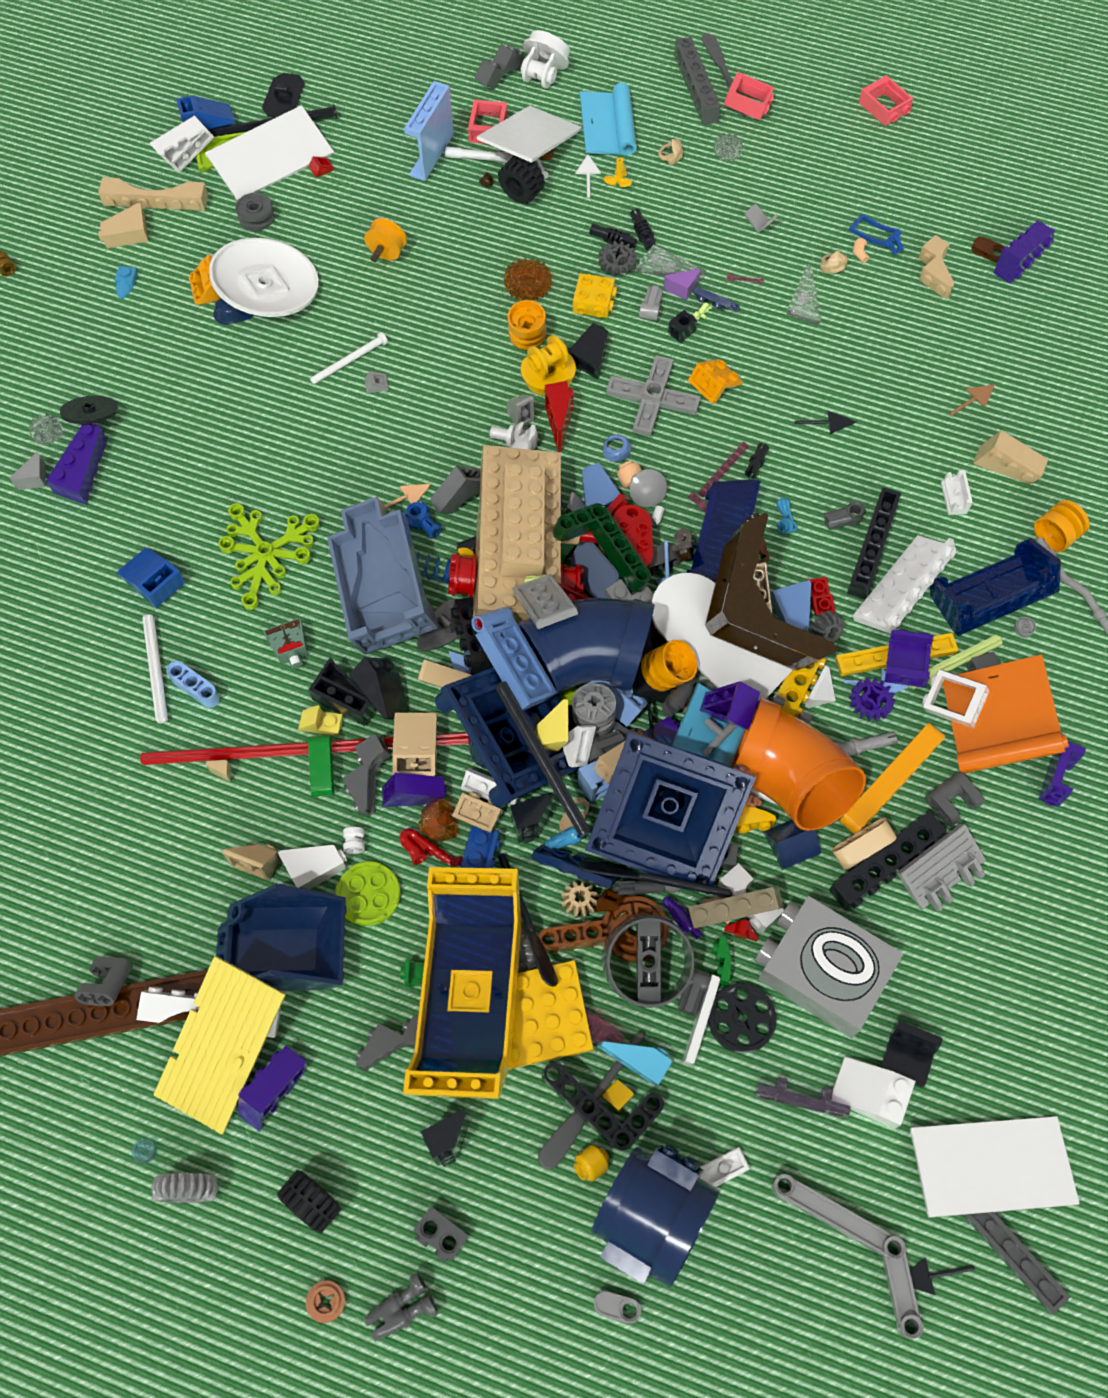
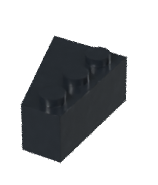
[308,658,375,726]

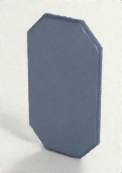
[570,542,619,598]

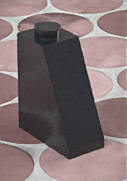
[568,322,608,379]

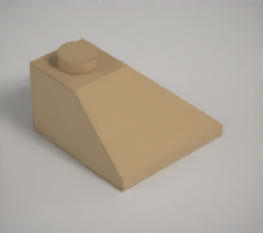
[222,844,281,881]

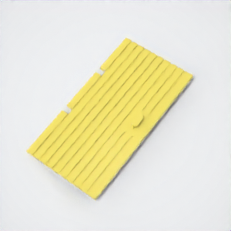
[153,956,286,1135]

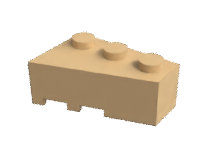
[973,430,1048,485]

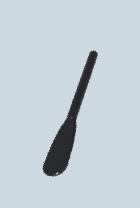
[498,853,558,987]
[577,860,733,897]

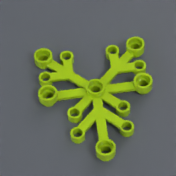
[218,503,320,610]

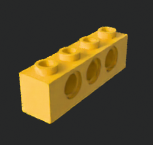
[777,658,827,717]

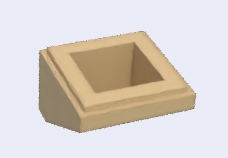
[206,760,231,782]

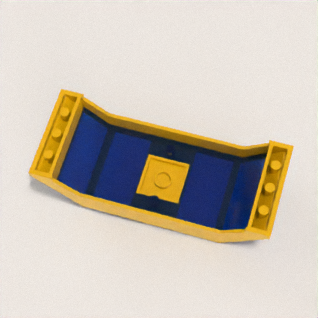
[403,867,521,1099]

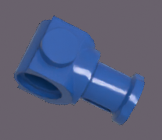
[404,500,442,539]

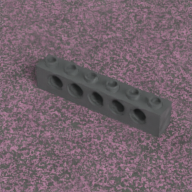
[674,37,721,125]

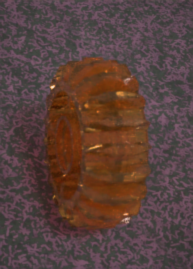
[504,258,552,301]

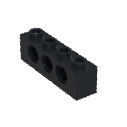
[451,597,493,675]

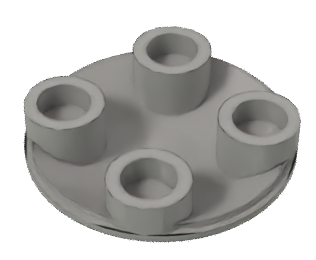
[630,469,667,507]

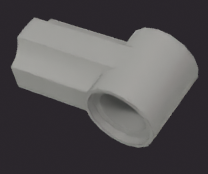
[639,285,663,321]

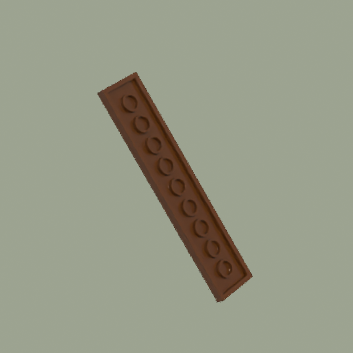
[0,970,208,1057]

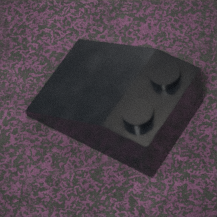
[349,657,409,719]

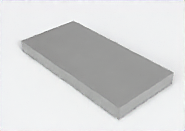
[512,574,578,629]

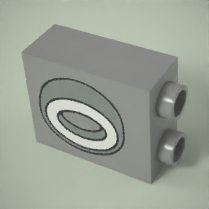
[755,896,904,1039]

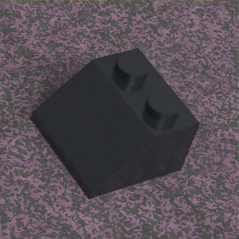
[510,793,553,843]

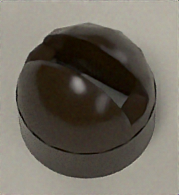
[479,172,493,188]

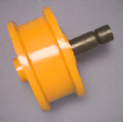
[364,218,407,262]

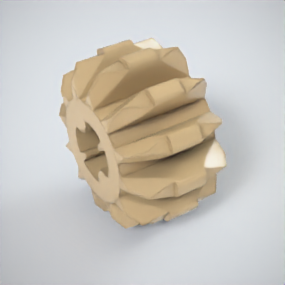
[561,880,598,918]

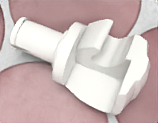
[490,422,538,450]

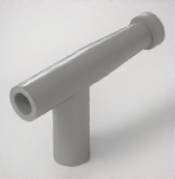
[702,717,736,758]

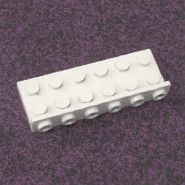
[853,535,956,634]

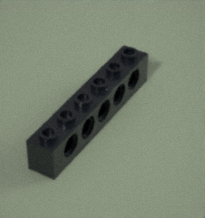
[846,487,901,600]
[829,811,947,911]

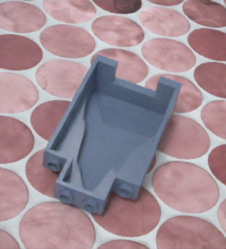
[327,497,438,655]

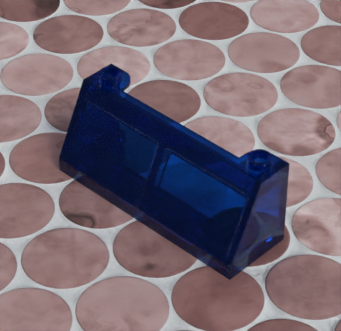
[686,479,761,583]
[930,538,1061,636]

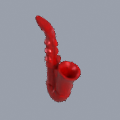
[399,828,462,867]

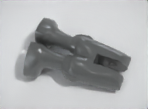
[662,669,701,716]
[363,1272,439,1342]

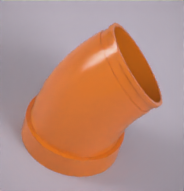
[731,697,866,831]

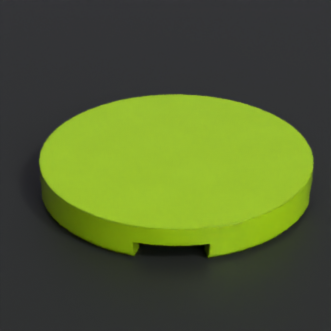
[335,861,401,926]

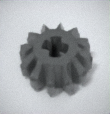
[810,610,845,644]

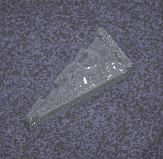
[635,245,706,278]
[786,264,821,325]

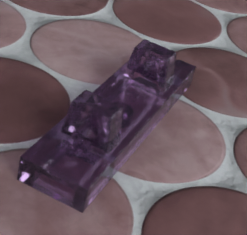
[754,1077,851,1119]

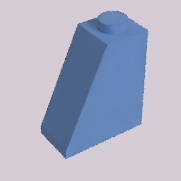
[582,462,620,508]
[770,580,811,631]

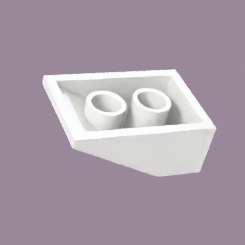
[829,1057,915,1129]

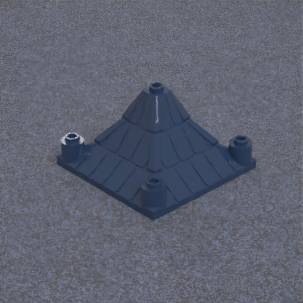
[435,667,590,808]
[585,728,756,895]

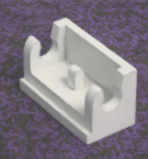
[941,470,973,515]

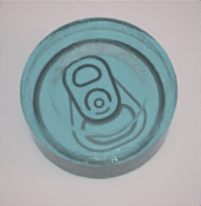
[131,1138,157,1164]

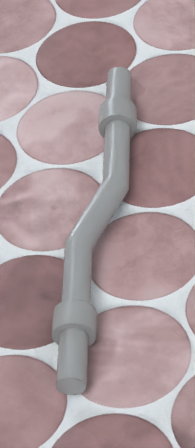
[1036,537,1108,634]

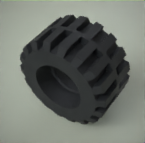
[498,155,545,204]
[277,1170,341,1233]

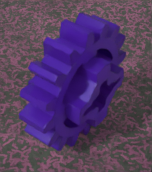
[849,678,895,722]

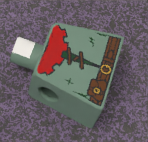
[263,618,308,669]

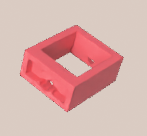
[724,72,774,120]
[859,75,914,126]
[468,100,507,144]

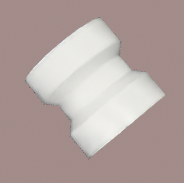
[343,827,365,854]

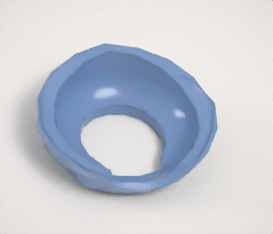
[603,434,631,462]

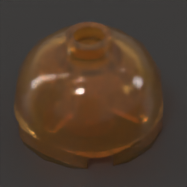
[418,798,457,842]

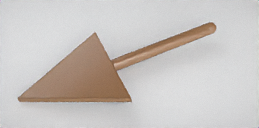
[949,384,995,416]

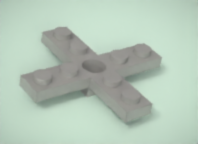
[606,355,701,437]

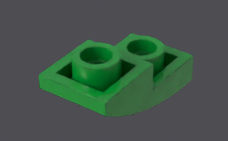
[712,935,731,987]

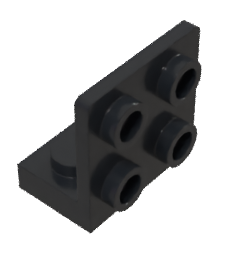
[880,1020,943,1088]

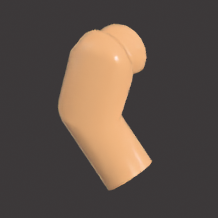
[853,238,869,263]

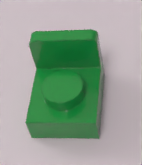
[400,960,424,987]

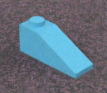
[597,1041,672,1085]

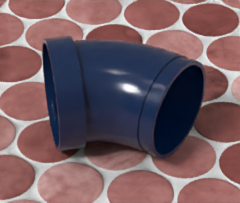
[518,598,655,695]

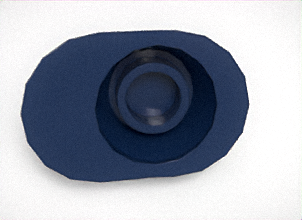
[213,298,254,325]

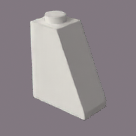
[277,845,347,890]

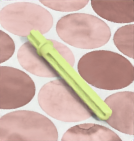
[909,635,1003,690]

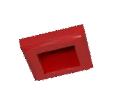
[309,156,334,177]

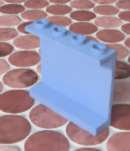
[404,81,454,181]

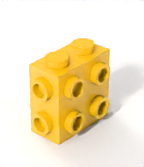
[573,273,617,319]

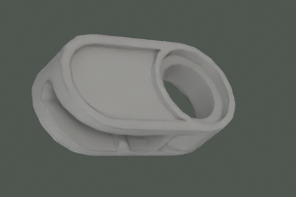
[594,1291,641,1324]

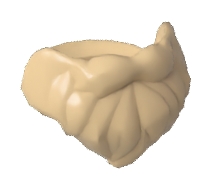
[658,139,683,165]
[820,250,848,273]

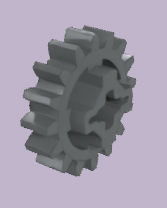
[599,241,637,277]

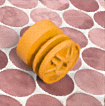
[507,300,547,350]
[1034,500,1090,552]
[641,640,698,692]

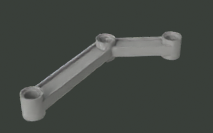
[771,1174,923,1339]

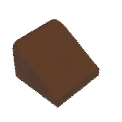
[595,888,625,912]

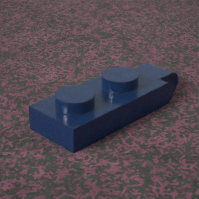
[693,286,740,312]

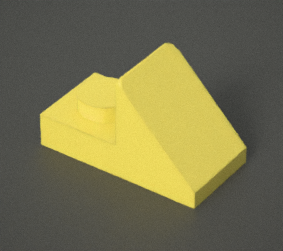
[298,705,343,736]

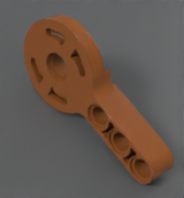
[539,896,669,963]

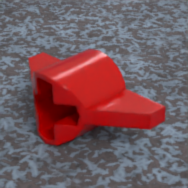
[724,920,758,942]

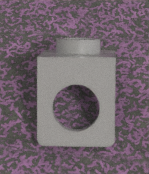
[744,204,778,233]

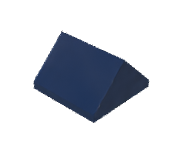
[763,820,821,870]

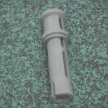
[835,731,897,757]

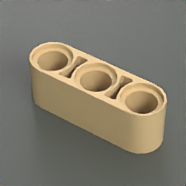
[832,818,897,869]

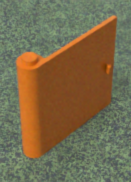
[943,654,1069,774]

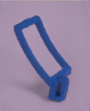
[849,214,904,255]

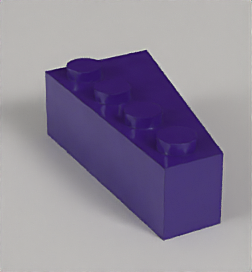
[993,220,1055,284]

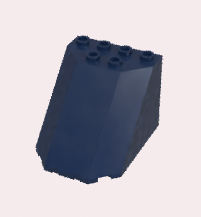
[216,883,347,991]

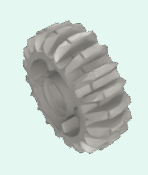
[151,1173,218,1203]

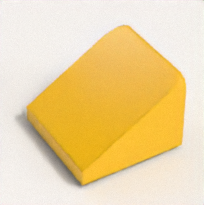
[602,1079,634,1113]

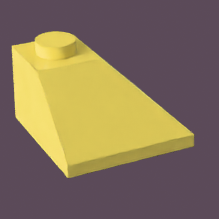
[533,699,568,752]

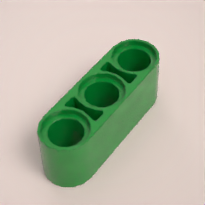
[308,735,334,797]

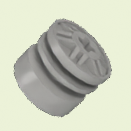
[572,683,616,737]

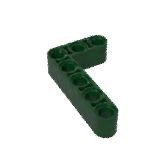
[552,503,651,592]

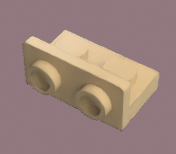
[452,792,503,833]

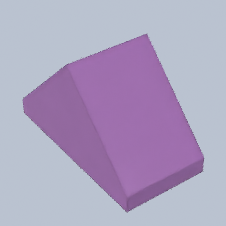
[664,269,700,300]

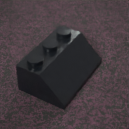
[420,1109,470,1167]

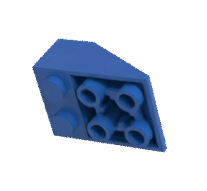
[176,95,235,130]
[116,547,185,608]

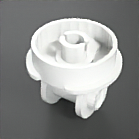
[521,30,570,89]

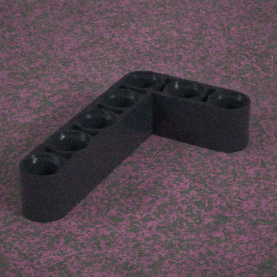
[541,1063,664,1151]

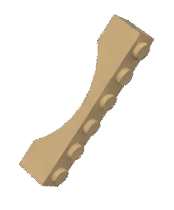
[98,177,208,211]

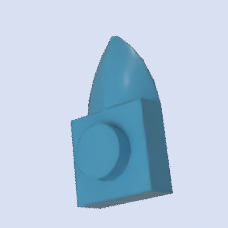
[115,266,138,299]

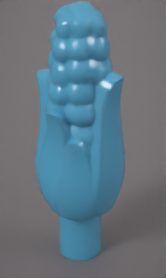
[545,827,591,849]

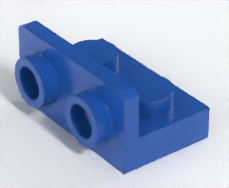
[459,826,500,868]

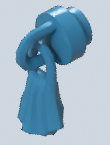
[776,497,798,534]

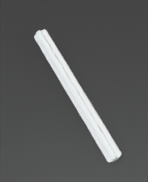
[142,614,168,724]

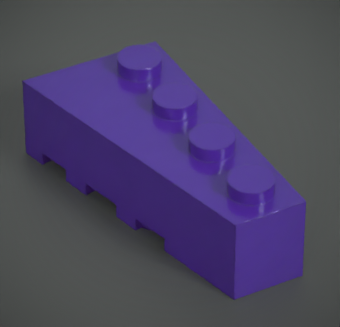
[46,424,107,505]

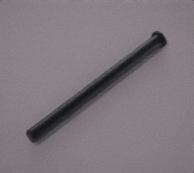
[208,104,337,137]
[495,681,593,838]

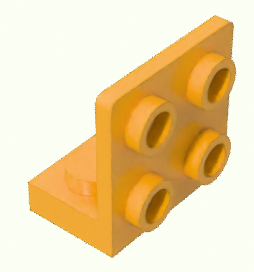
[688,359,743,404]

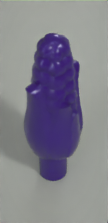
[663,897,703,939]

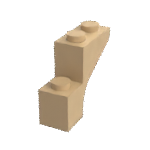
[918,235,954,300]

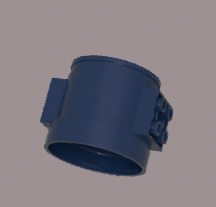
[591,1144,721,1289]

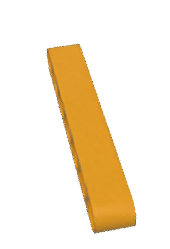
[839,723,946,834]

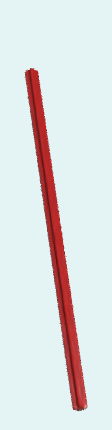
[140,732,469,765]

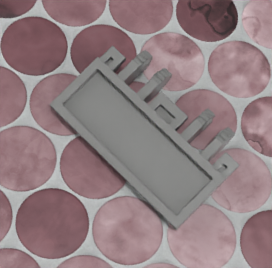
[897,824,986,911]

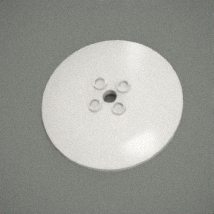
[209,238,319,317]

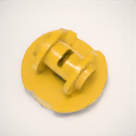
[521,335,576,396]

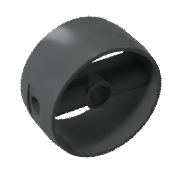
[602,914,694,1008]

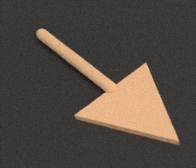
[384,484,431,509]

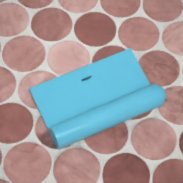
[580,83,637,155]
[672,683,745,766]

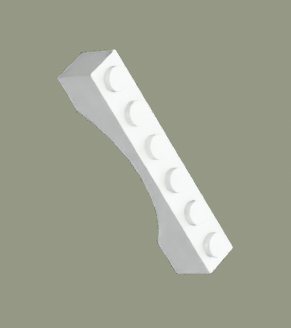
[137,987,281,1038]

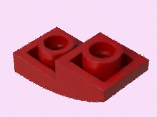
[806,577,836,616]

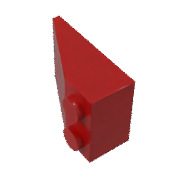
[545,381,574,452]

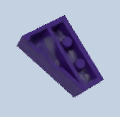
[238,1045,307,1132]

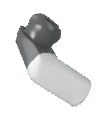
[650,506,665,527]

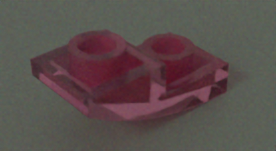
[585,1008,625,1045]

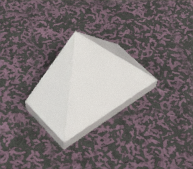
[805,666,836,708]
[563,725,596,767]

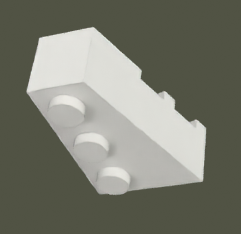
[149,116,214,173]

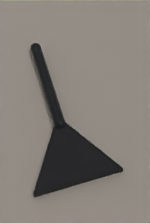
[646,697,654,739]

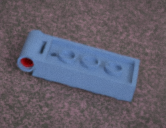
[472,607,557,711]

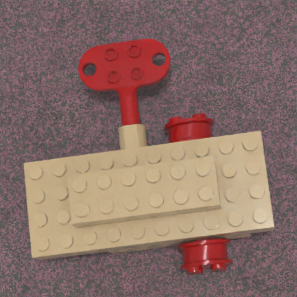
[448,445,653,626]

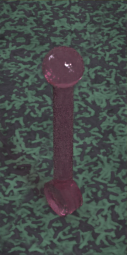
[727,274,764,284]

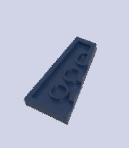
[532,844,627,888]

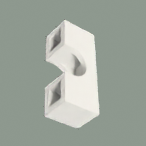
[718,863,785,933]

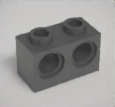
[413,1206,470,1263]

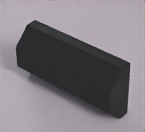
[632,620,670,703]

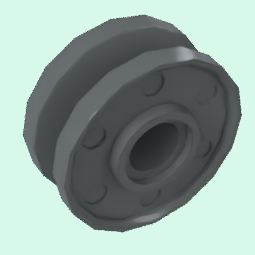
[235,193,274,231]

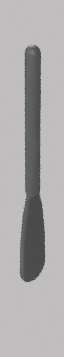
[701,33,747,117]
[538,1032,645,1169]

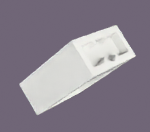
[922,670,989,729]

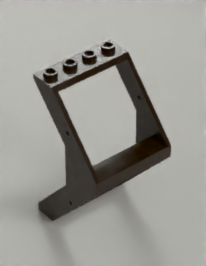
[705,512,838,671]

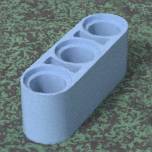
[166,661,220,708]

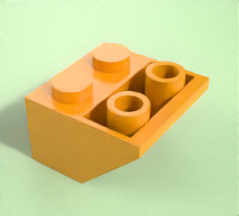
[189,254,221,305]

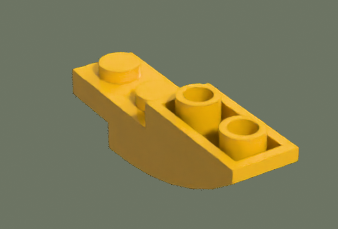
[734,805,776,834]

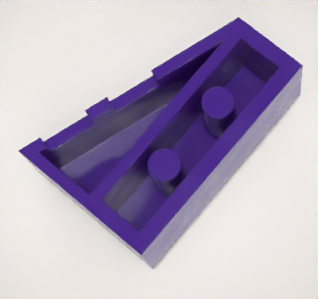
[699,681,760,731]

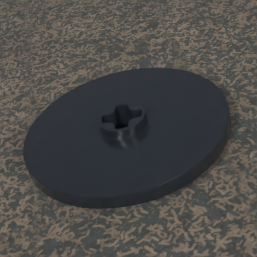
[60,396,118,424]

